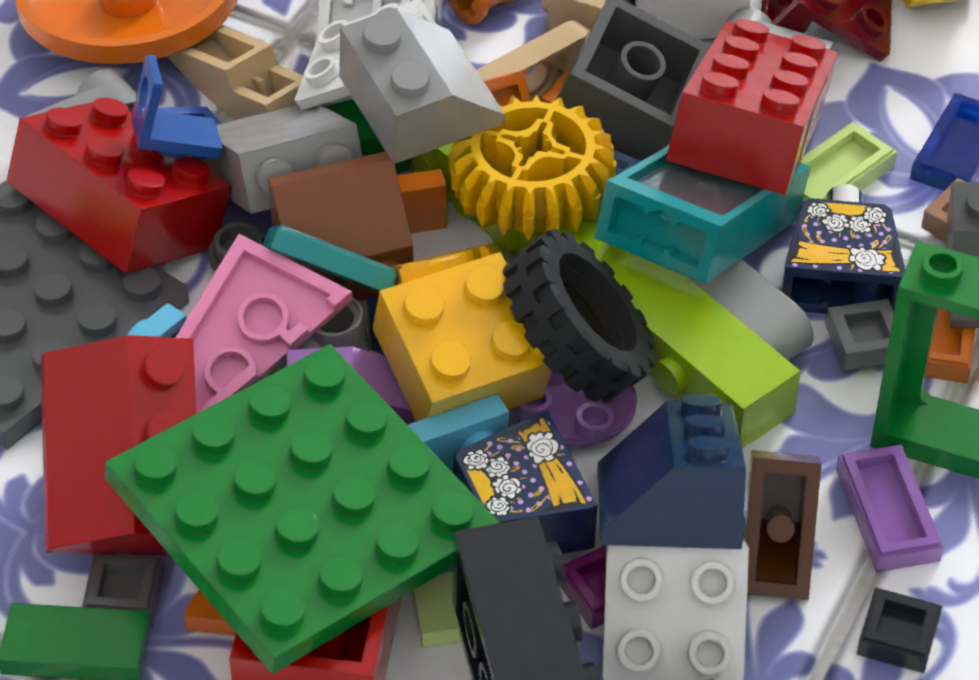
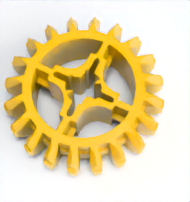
[449,94,617,241]

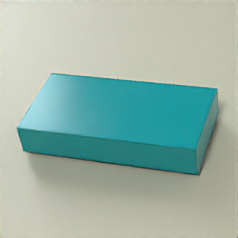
[262,225,398,293]

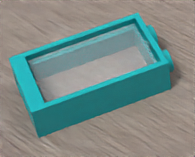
[594,145,811,284]

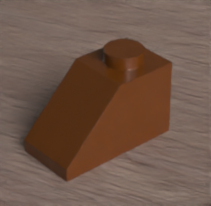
[743,450,822,600]

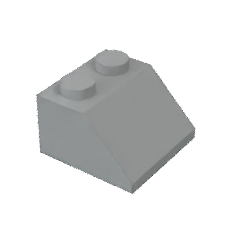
[339,8,506,164]

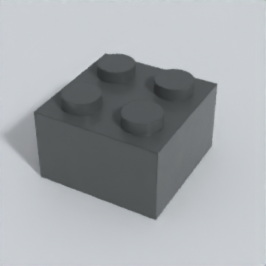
[555,0,710,161]

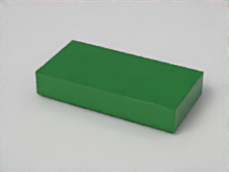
[0,603,151,680]

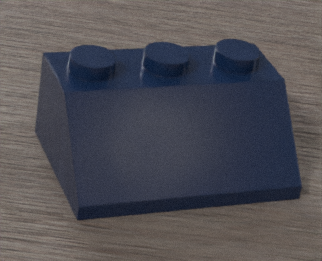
[597,394,746,549]

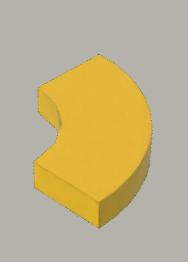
[391,243,500,286]

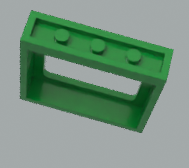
[870,241,979,479]

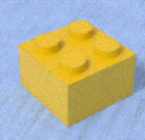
[373,252,552,422]

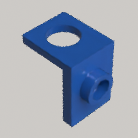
[131,54,223,159]

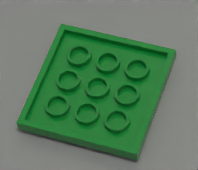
[105,344,500,674]

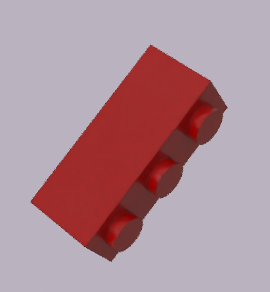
[41,335,196,556]

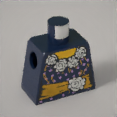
[782,184,905,314]
[453,411,598,554]

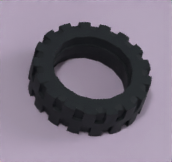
[503,229,656,403]

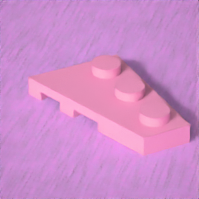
[175,234,353,414]

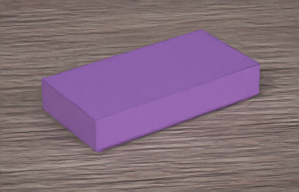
[836,445,944,572]

